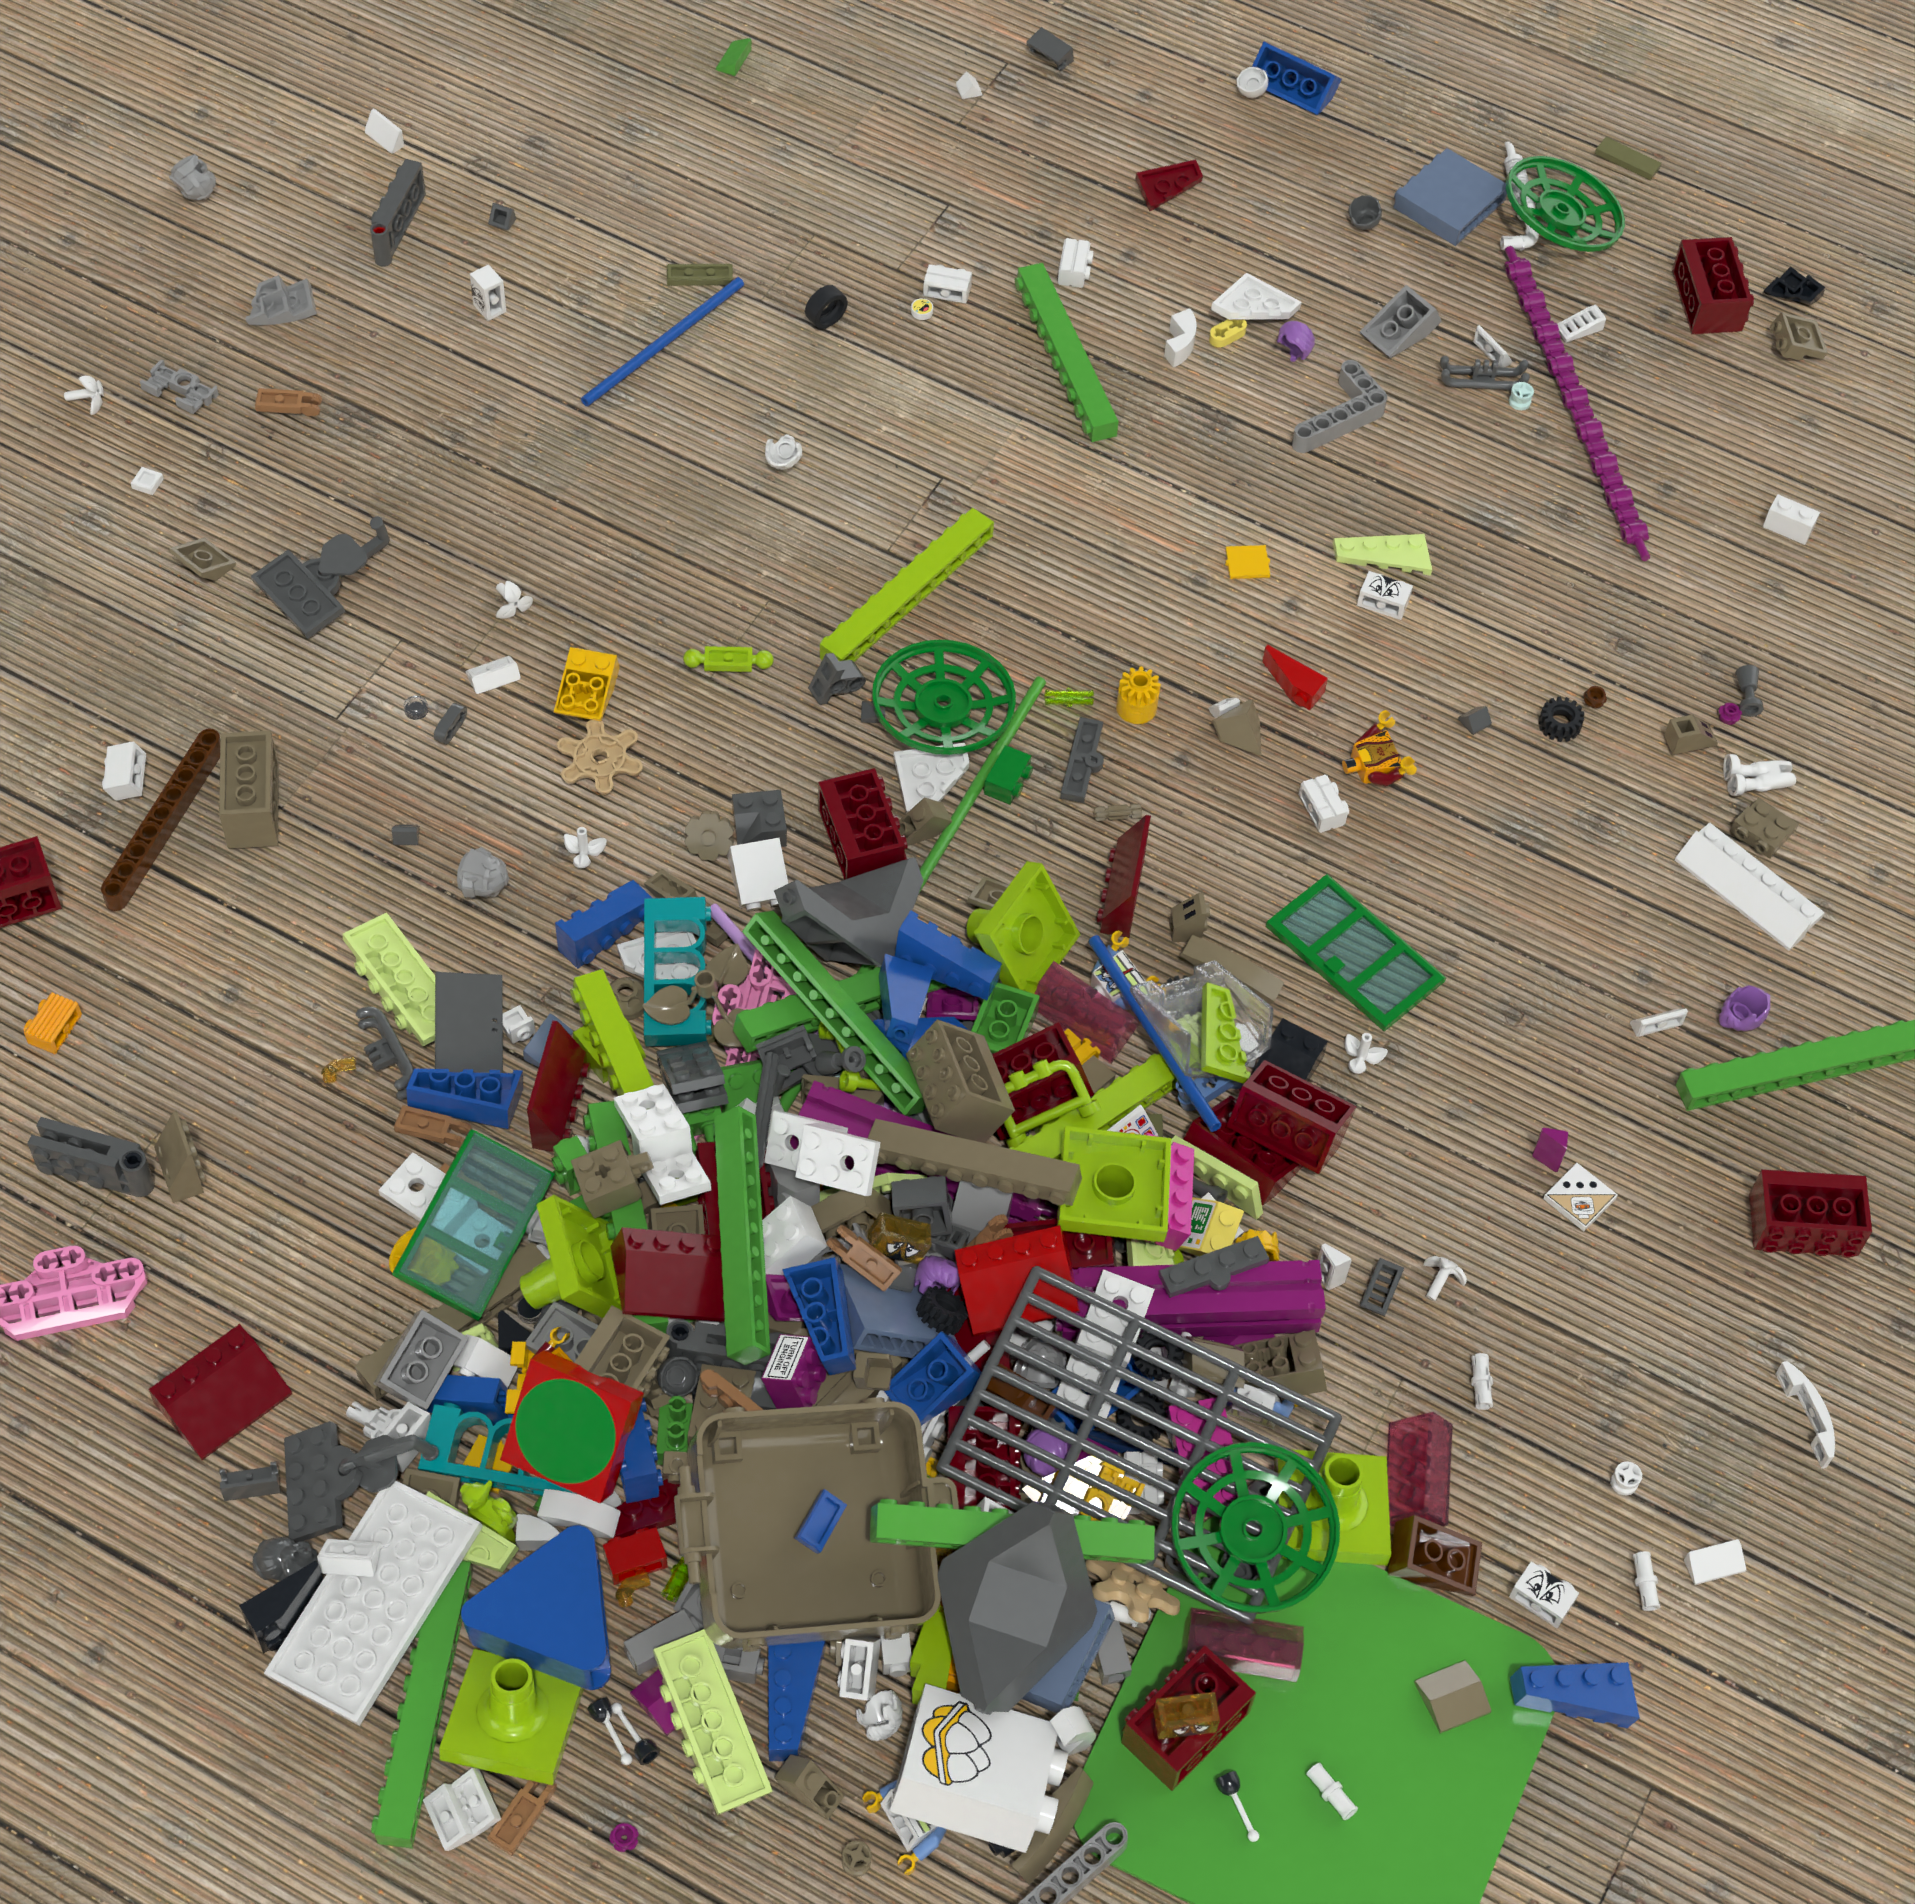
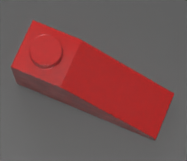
[1262,644,1328,710]

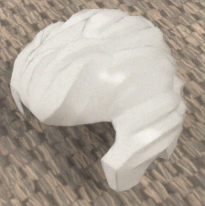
[765,434,802,470]
[856,1690,903,1741]

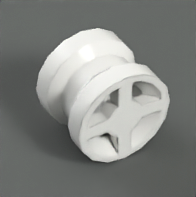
[1611,1461,1642,1496]

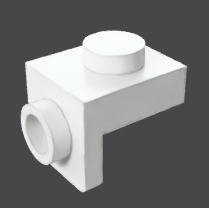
[502,1005,535,1044]

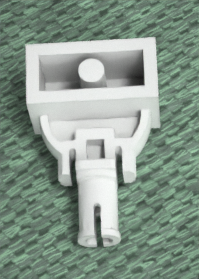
[346,1401,431,1473]

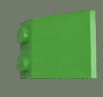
[971,982,1040,1053]

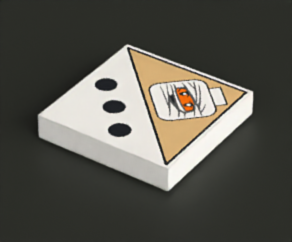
[1543,1163,1618,1231]

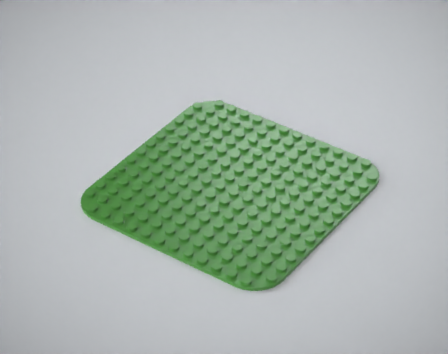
[1073,1516,1555,1904]

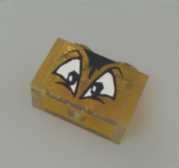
[868,1212,931,1264]
[1154,1692,1220,1739]

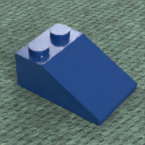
[884,1331,982,1426]

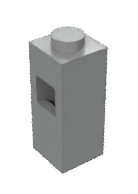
[623,1609,700,1676]
[1095,1620,1132,1686]
[713,1642,765,1684]

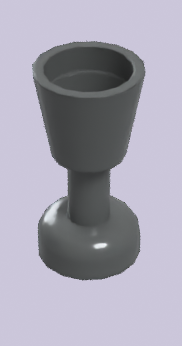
[1735,665,1764,717]
[815,1046,866,1076]

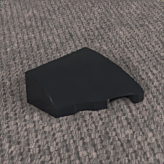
[1763,267,1825,304]

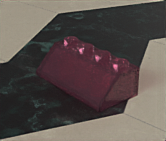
[1035,961,1140,1064]
[1387,1412,1453,1527]
[1184,1607,1304,1682]

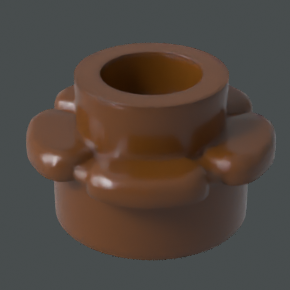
[1583,686,1607,708]

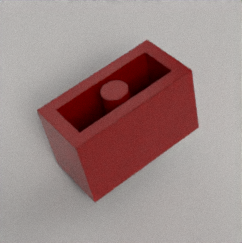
[603,1527,668,1585]

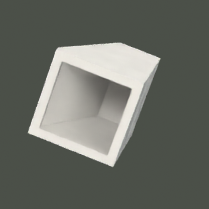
[727,838,788,911]

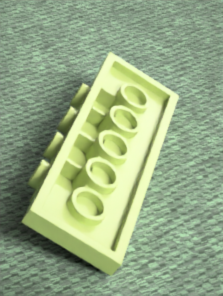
[343,913,435,1046]
[653,1629,773,1815]

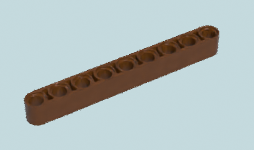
[101,728,221,911]

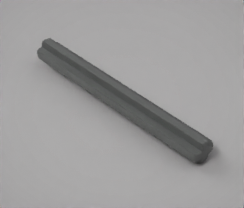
[755,1052,780,1170]

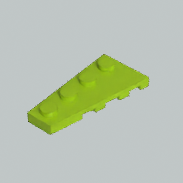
[1201,982,1251,1084]

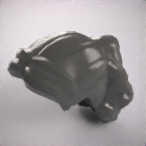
[252,1537,318,1581]

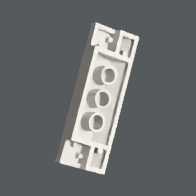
[1675,822,1825,951]

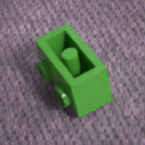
[551,1135,587,1196]

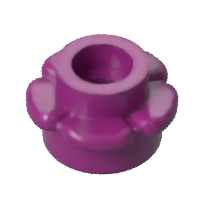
[1718,703,1742,725]
[610,1823,639,1852]

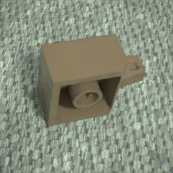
[571,1140,654,1219]

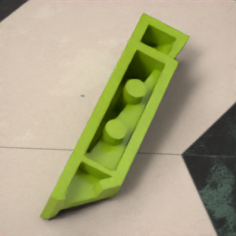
[910,1608,952,1705]

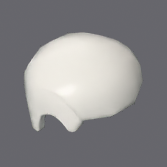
[1237,67,1268,98]

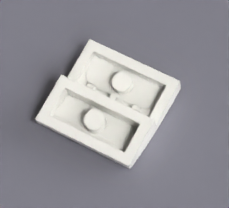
[423,1768,501,1851]

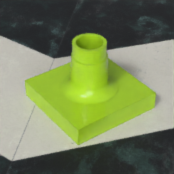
[967,861,1081,995]
[1057,1126,1171,1242]
[519,1195,622,1318]
[1274,1449,1391,1566]
[439,1649,584,1785]

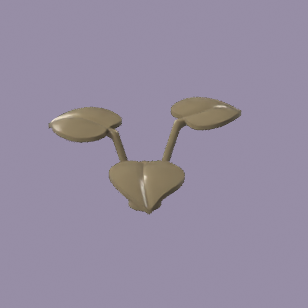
[643,944,748,1048]

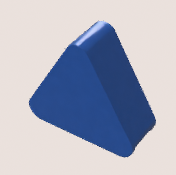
[461,1525,611,1690]

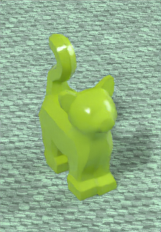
[460,1480,518,1544]

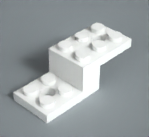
[614,1084,711,1205]
[764,1110,881,1196]
[378,1153,512,1276]
[1056,1269,1155,1419]

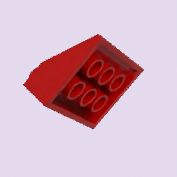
[955,1225,1080,1336]

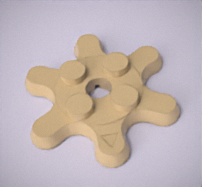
[557,720,643,795]
[1085,1560,1180,1623]

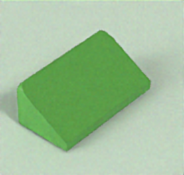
[716,38,752,76]

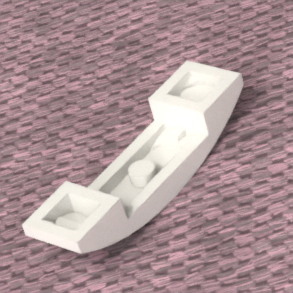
[1776,1361,1835,1469]

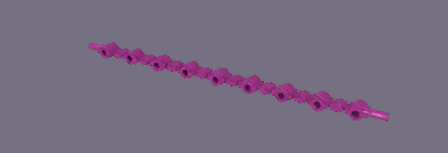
[1504,246,1650,561]

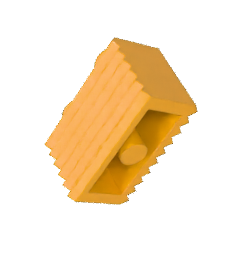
[24,992,82,1054]

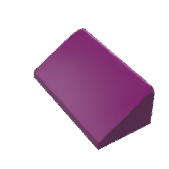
[1532,1127,1568,1172]

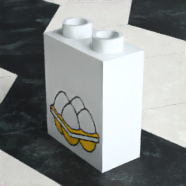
[889,1684,1068,1853]

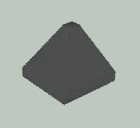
[861,701,886,723]

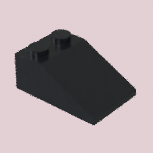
[1251,1018,1328,1082]
[239,1560,323,1654]

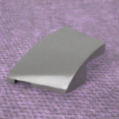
[246,275,317,325]

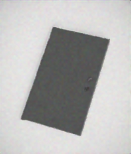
[435,971,503,1073]

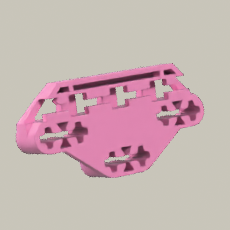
[712,948,797,1066]
[0,1246,148,1341]

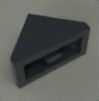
[498,1310,531,1355]

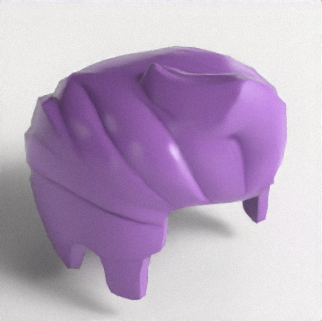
[1277,321,1315,362]
[1719,985,1770,1032]
[914,1255,961,1295]
[1024,1428,1071,1477]

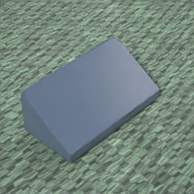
[523,1013,573,1067]

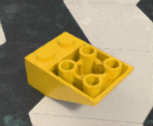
[553,647,620,721]

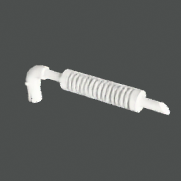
[1500,141,1539,251]

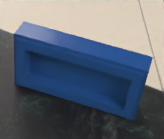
[794,1489,847,1554]

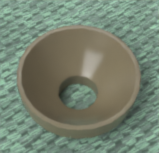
[610,977,644,1021]

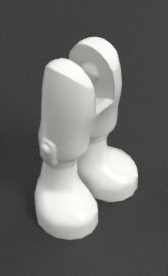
[1723,754,1796,796]

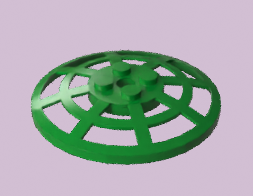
[1506,156,1625,252]
[872,640,1016,755]
[1171,1442,1340,1614]

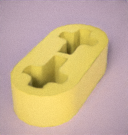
[1209,319,1247,348]

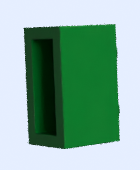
[984,745,1033,805]

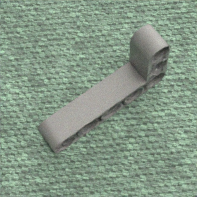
[1292,360,1387,453]
[1018,1822,1128,1904]

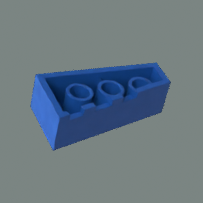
[555,880,652,969]
[895,910,1002,1000]
[406,1069,523,1129]
[782,1257,856,1375]
[620,1398,663,1504]
[768,1641,826,1761]
[1510,1662,1640,1729]

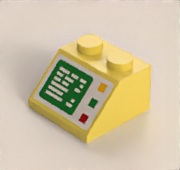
[1178,1197,1244,1256]

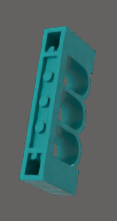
[644,897,712,1046]
[418,1403,579,1497]

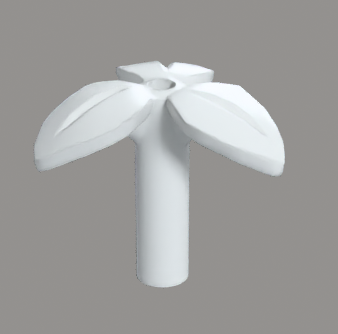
[64,376,104,415]
[496,581,533,619]
[564,827,607,868]
[1344,1033,1388,1074]
[1423,1256,1467,1301]

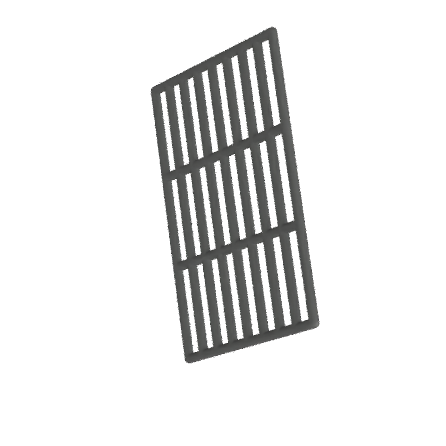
[936,1266,1342,1625]

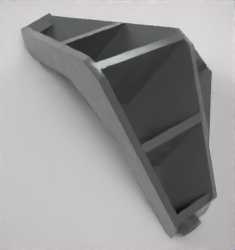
[774,857,924,967]
[937,1501,1097,1715]

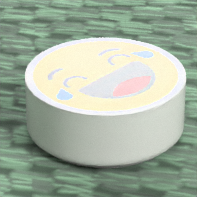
[911,298,933,320]

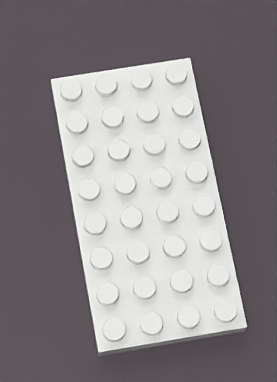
[264,1481,483,1726]

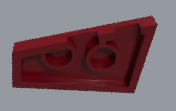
[1135,159,1203,212]
[614,1479,680,1538]

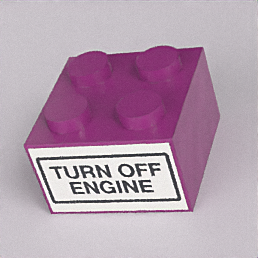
[761,1334,827,1409]

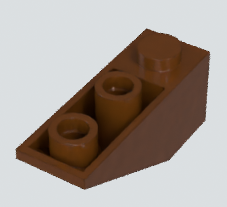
[986,1363,1059,1422]

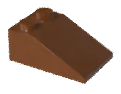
[1388,1515,1482,1596]

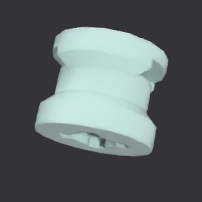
[1509,382,1534,411]

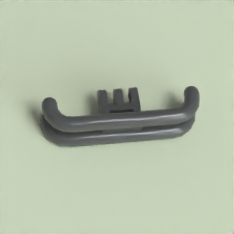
[1440,356,1530,390]
[356,1006,414,1100]

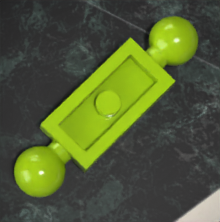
[683,646,774,672]

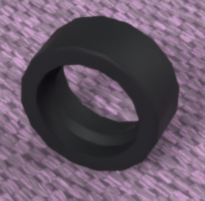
[805,285,848,329]

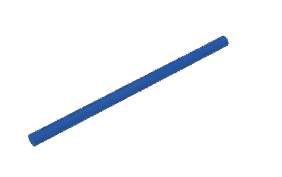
[581,277,744,407]
[1088,935,1222,1132]

